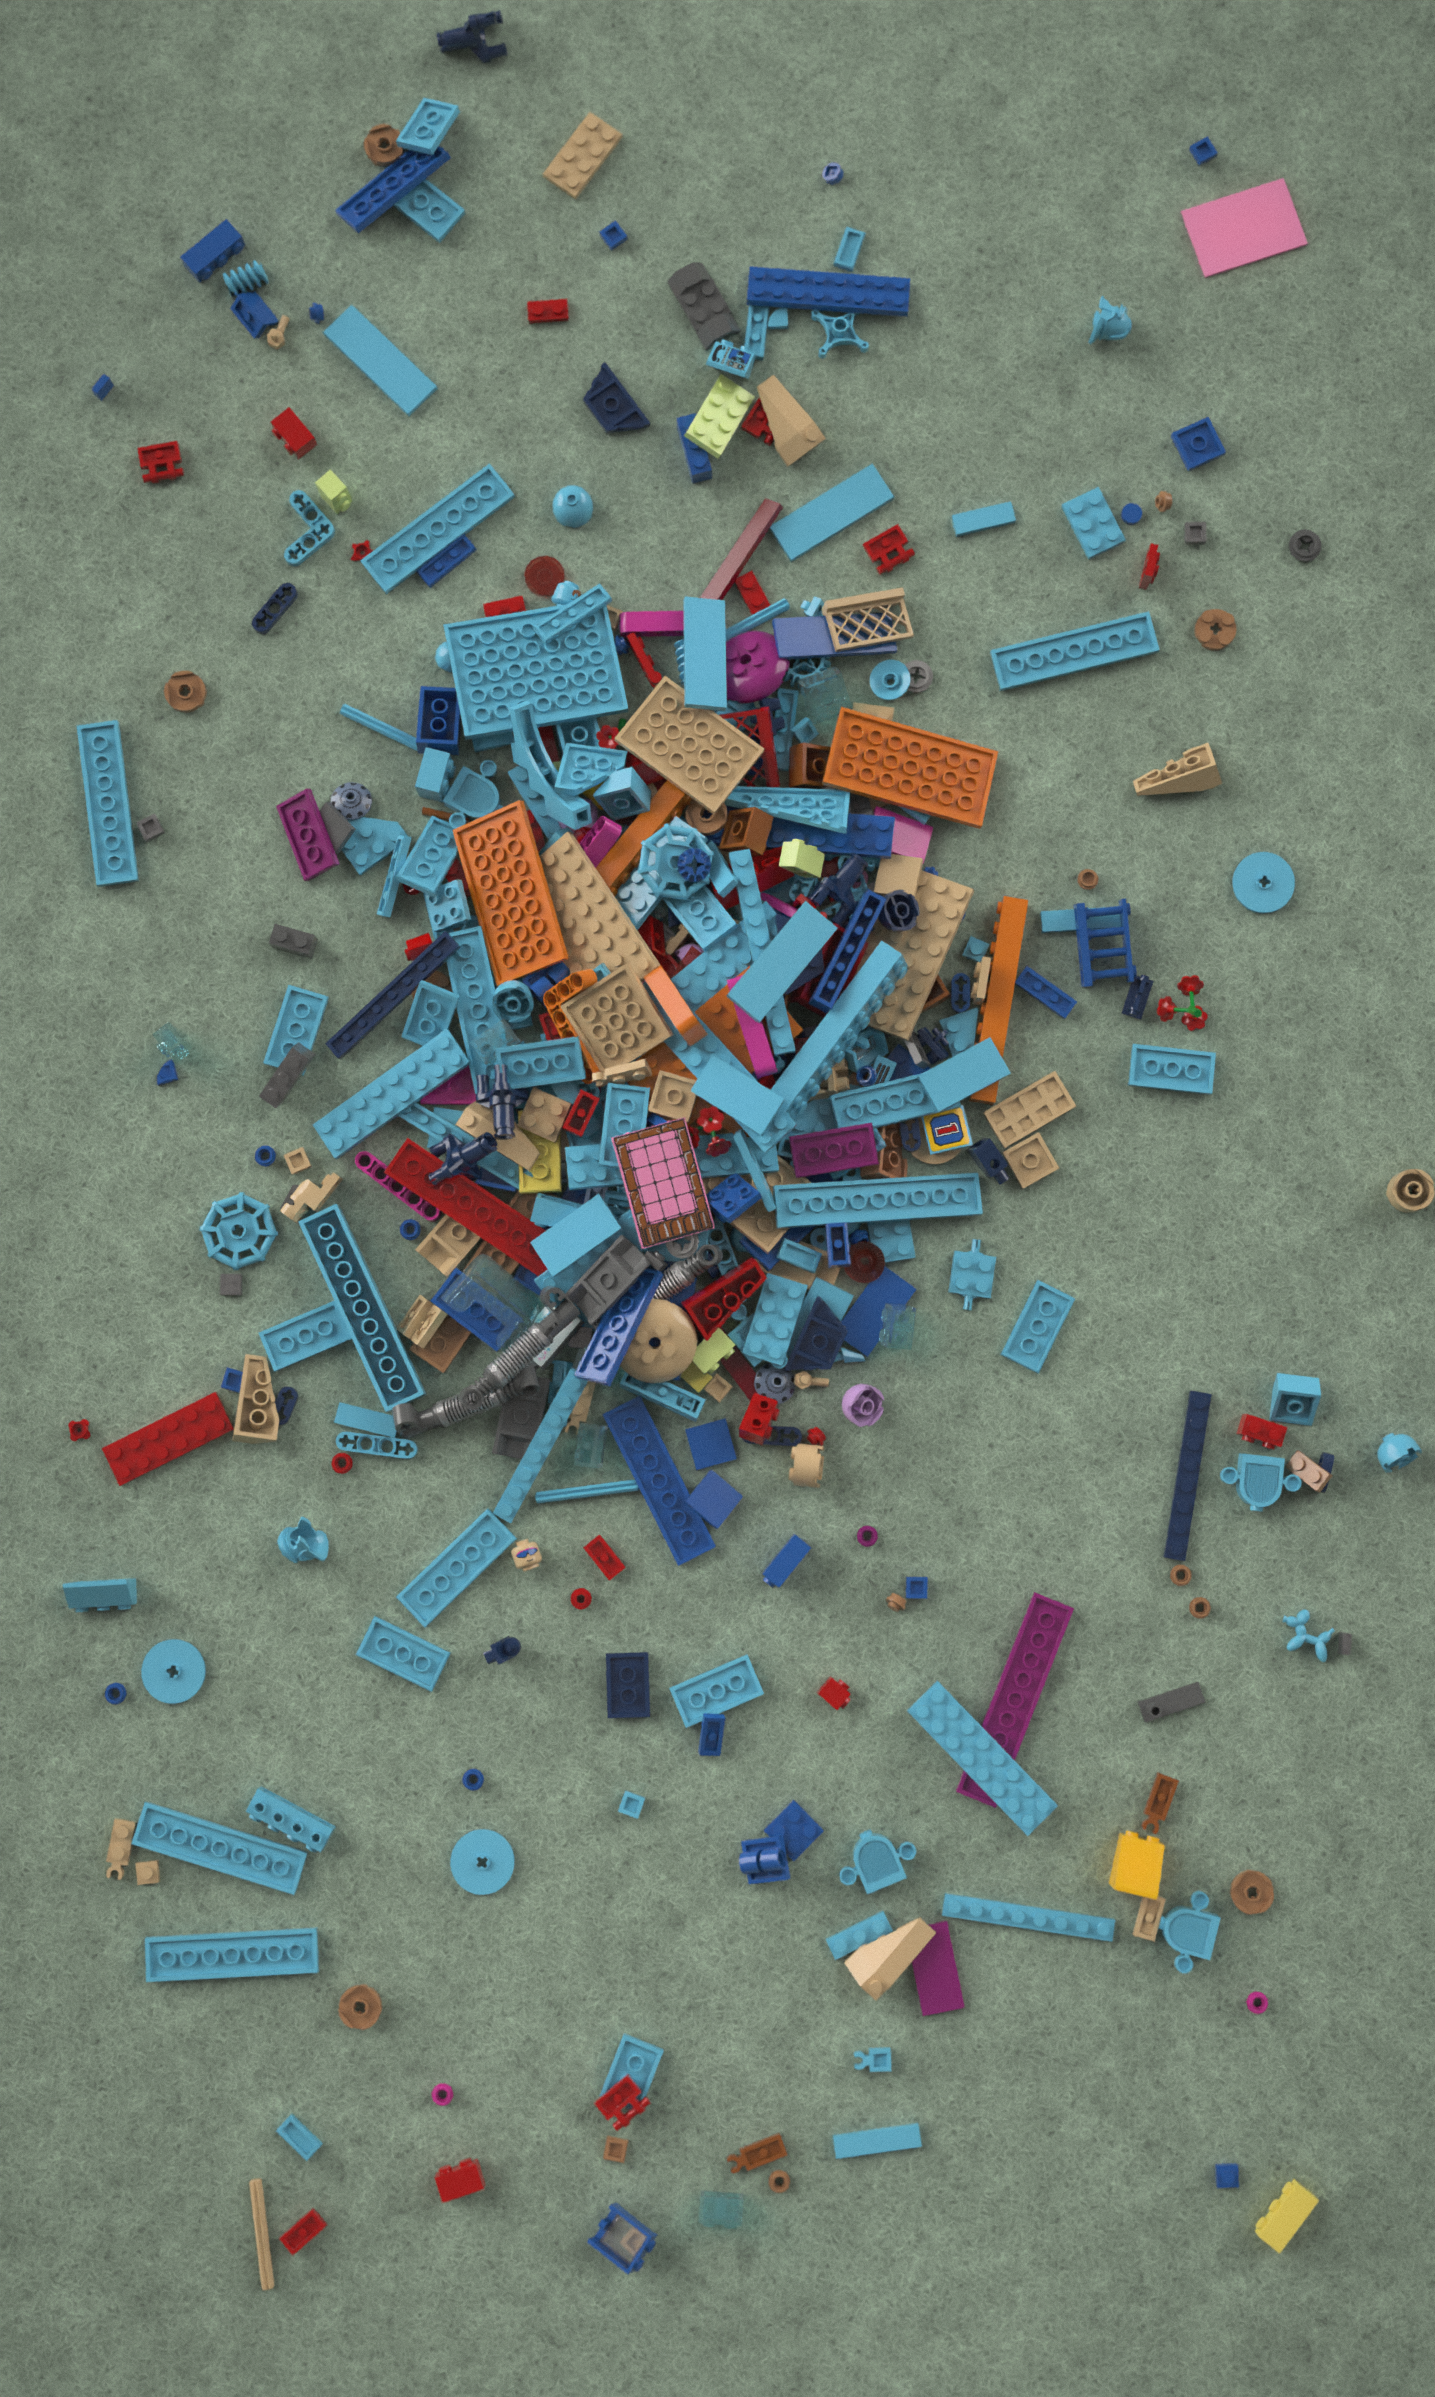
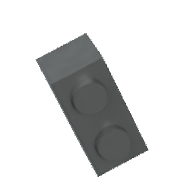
[269,924,318,959]

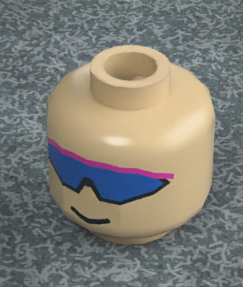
[511,1539,542,1572]

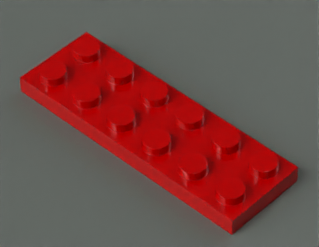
[102,1392,234,1486]

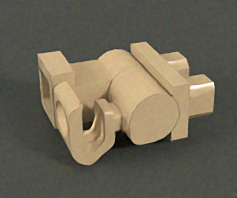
[807,1058,850,1103]

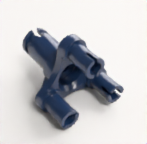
[437,10,508,64]
[808,853,868,927]
[476,1064,529,1140]
[429,1132,498,1185]

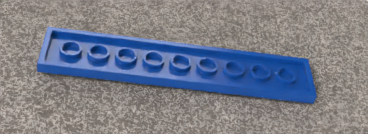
[687,805,895,859]

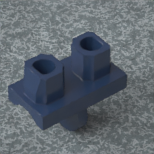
[750,697,786,736]
[917,1026,950,1064]
[483,1636,521,1665]

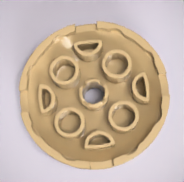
[620,1299,697,1383]

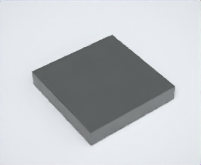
[320,802,356,856]

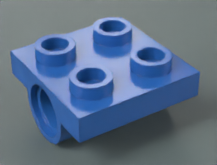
[522,962,570,1011]
[706,1173,762,1223]
[739,1835,790,1884]

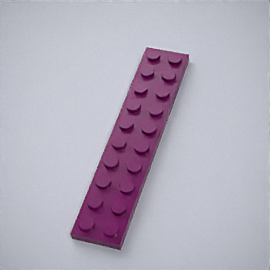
[956,1592,1074,1808]

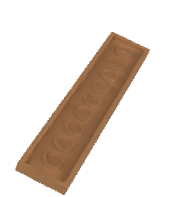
[409,1190,559,1373]

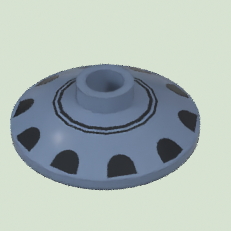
[331,782,372,820]
[754,1363,795,1404]

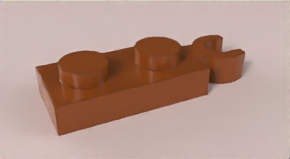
[1142,1772,1179,1834]
[727,2132,788,2173]

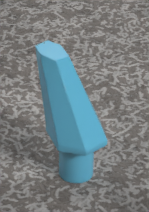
[834,1348,865,1363]

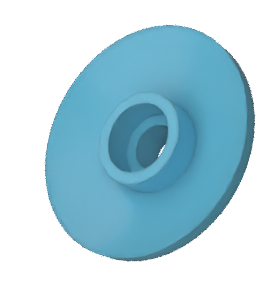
[870,660,911,700]

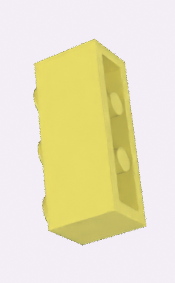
[1255,2179,1319,2254]

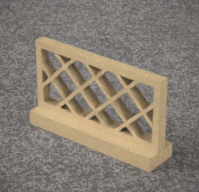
[821,587,914,652]

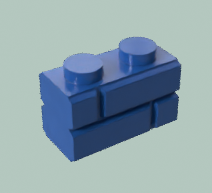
[825,1222,851,1268]

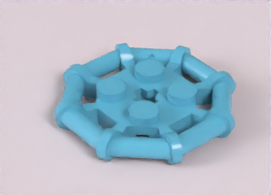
[637,823,714,902]
[199,1192,278,1270]

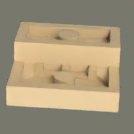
[396,1295,447,1349]

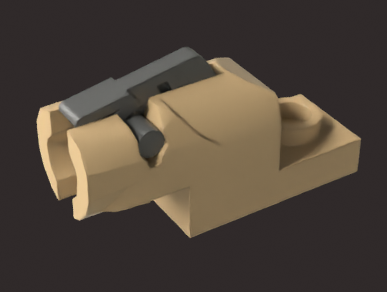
[280,1172,343,1223]

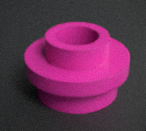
[1246,1991,1268,2014]
[432,2083,453,2106]

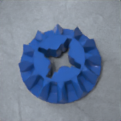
[677,848,711,882]

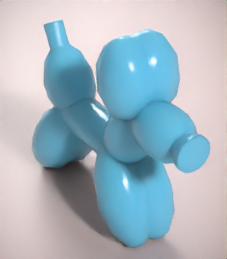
[1282,1609,1335,1662]

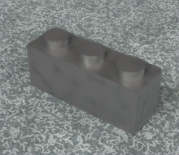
[259,1042,315,1108]

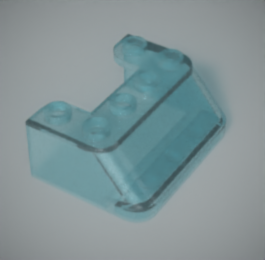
[441,1254,541,1353]

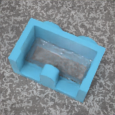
[844,1027,889,1073]

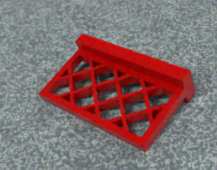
[719,707,781,788]

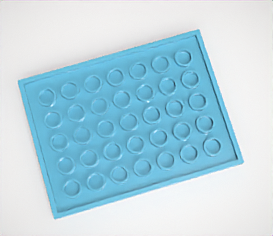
[443,604,628,740]

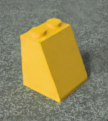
[1109,1830,1165,1900]

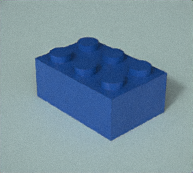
[416,686,462,755]

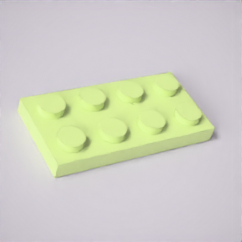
[684,374,755,459]

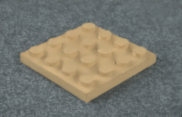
[560,962,674,1072]

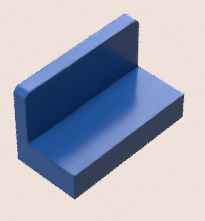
[230,291,279,339]
[475,1166,519,1193]

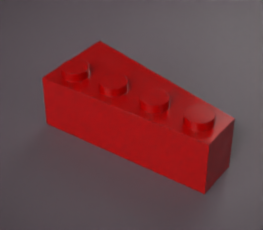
[709,846,795,910]
[681,1257,767,1341]

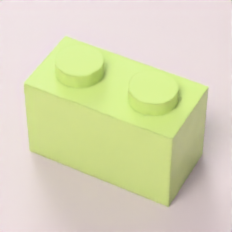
[315,469,352,514]
[779,839,825,878]
[692,1328,735,1374]

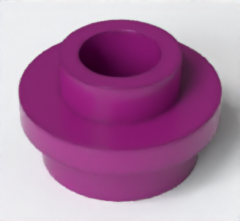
[857,1526,878,1547]

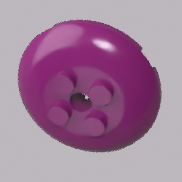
[726,631,789,704]

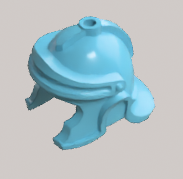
[1088,296,1132,345]
[277,1517,329,1563]

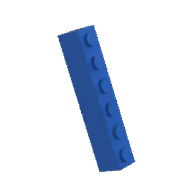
[808,889,886,1013]

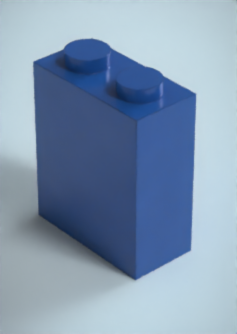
[762,1534,811,1588]

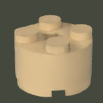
[1386,1169,1435,1213]
[789,1443,824,1488]

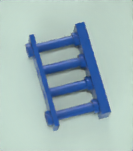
[1073,898,1137,987]

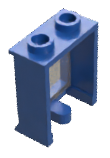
[587,2203,658,2274]

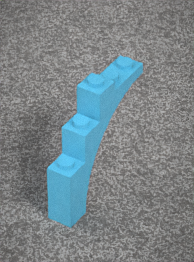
[510,701,592,830]

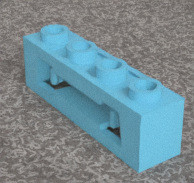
[620,1372,706,1422]

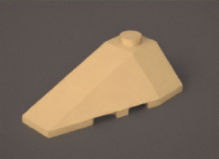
[757,375,826,467]
[1133,743,1222,796]
[455,1101,541,1171]
[232,1354,279,1444]
[845,1917,935,2000]

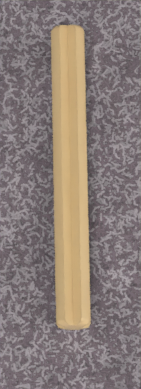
[249,2178,274,2290]

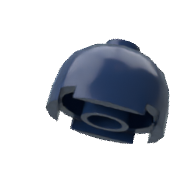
[878,889,920,932]

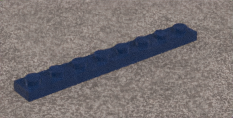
[325,931,461,1060]
[1163,1391,1212,1561]

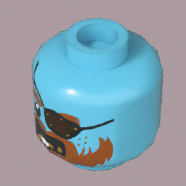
[552,581,582,606]

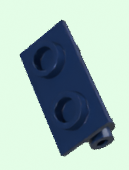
[1121,975,1154,1020]

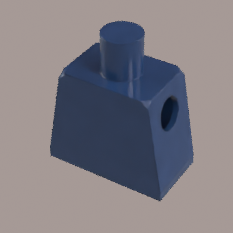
[966,1138,1010,1185]

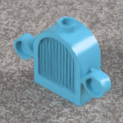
[443,760,504,829]
[728,1304,788,1369]
[1220,1454,1302,1512]
[839,1829,916,1894]
[1158,1891,1221,1973]

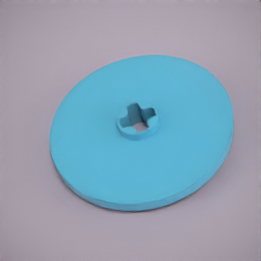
[1232,852,1295,914]
[141,1639,206,1704]
[450,1829,515,1895]

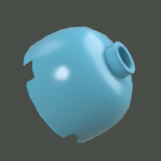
[553,485,593,528]
[492,980,534,1023]
[1377,1433,1422,1473]

